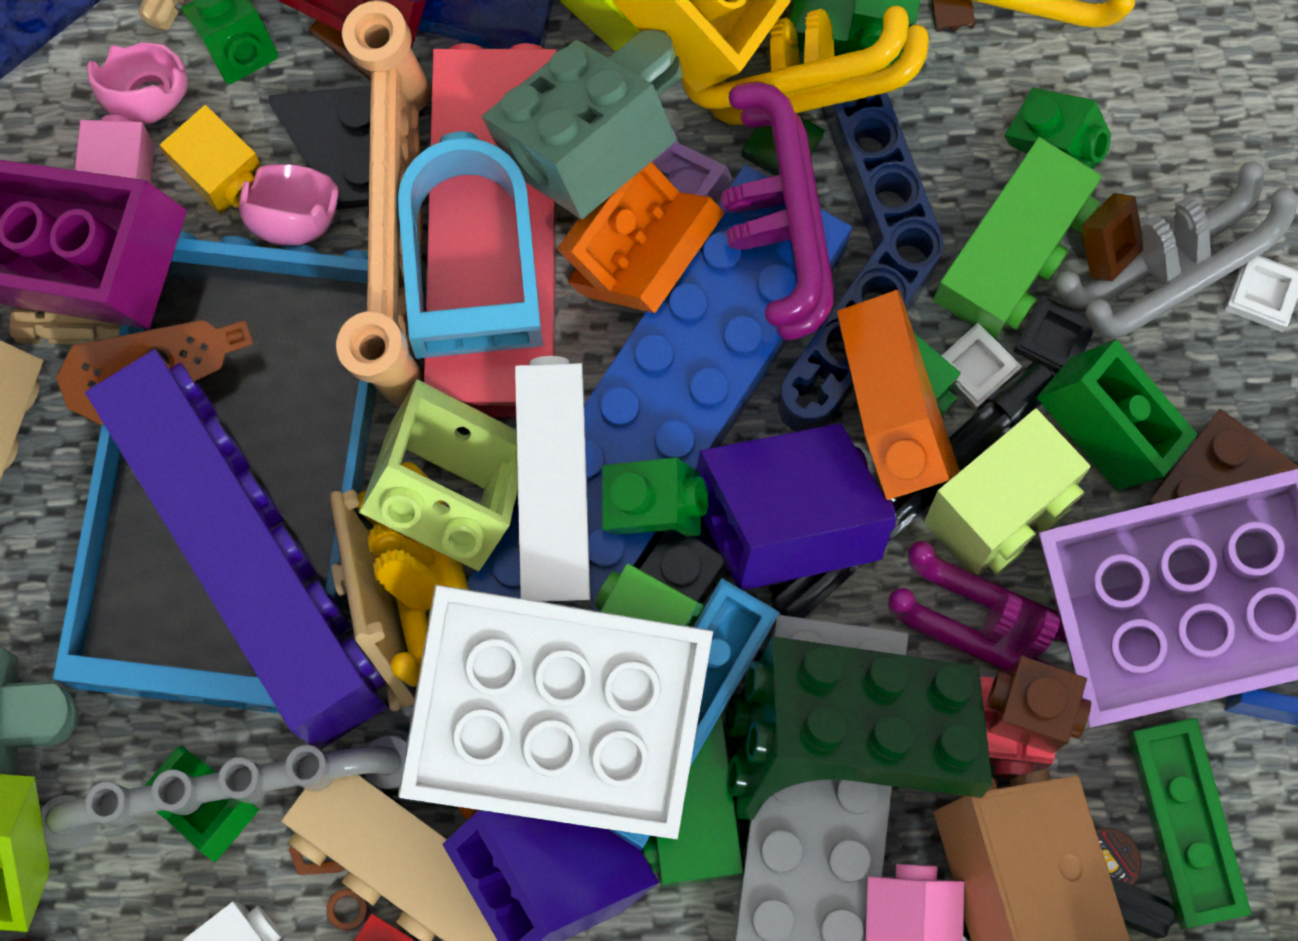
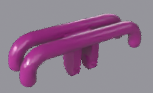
[720,82,834,340]
[888,541,1067,672]

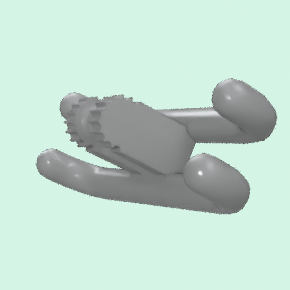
[1056,161,1297,338]

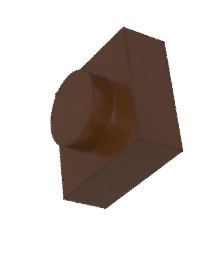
[1081,193,1143,282]

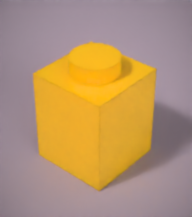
[159,105,261,215]

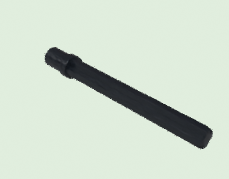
[770,361,1054,618]

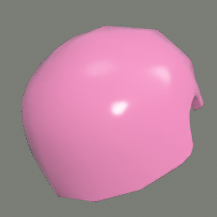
[87,42,188,125]
[239,164,339,247]

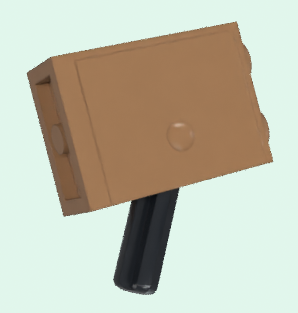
[933,770,1176,941]

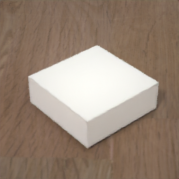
[1224,255,1298,332]
[941,323,1022,411]

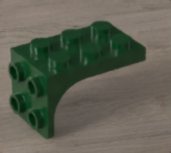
[726,636,992,820]

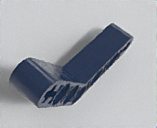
[778,93,944,432]

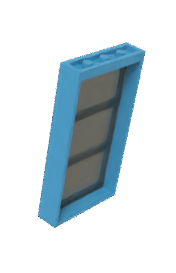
[53,231,377,714]

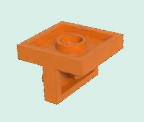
[557,162,725,313]

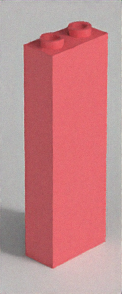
[424,43,557,418]

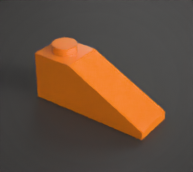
[837,290,960,500]

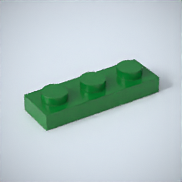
[1128,717,1252,930]

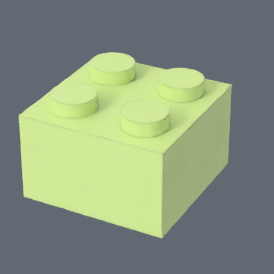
[924,408,1091,576]

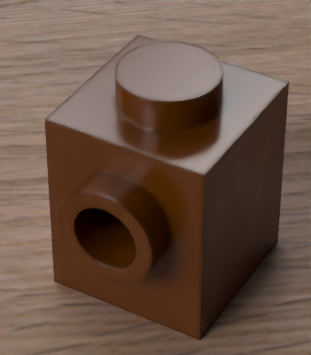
[986,656,1091,754]

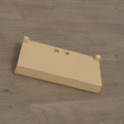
[329,490,416,711]

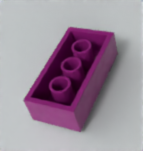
[0,160,187,329]

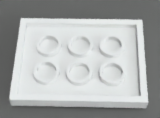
[398,584,713,839]

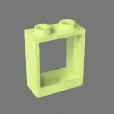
[359,379,518,571]

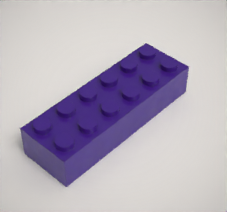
[85,349,387,750]

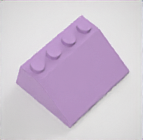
[1039,469,1298,728]

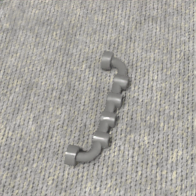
[41,735,407,851]

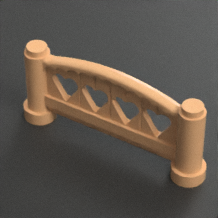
[336,1,431,407]

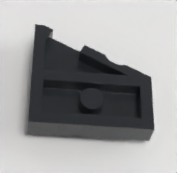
[269,86,371,209]

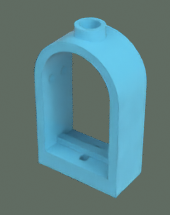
[398,131,543,359]

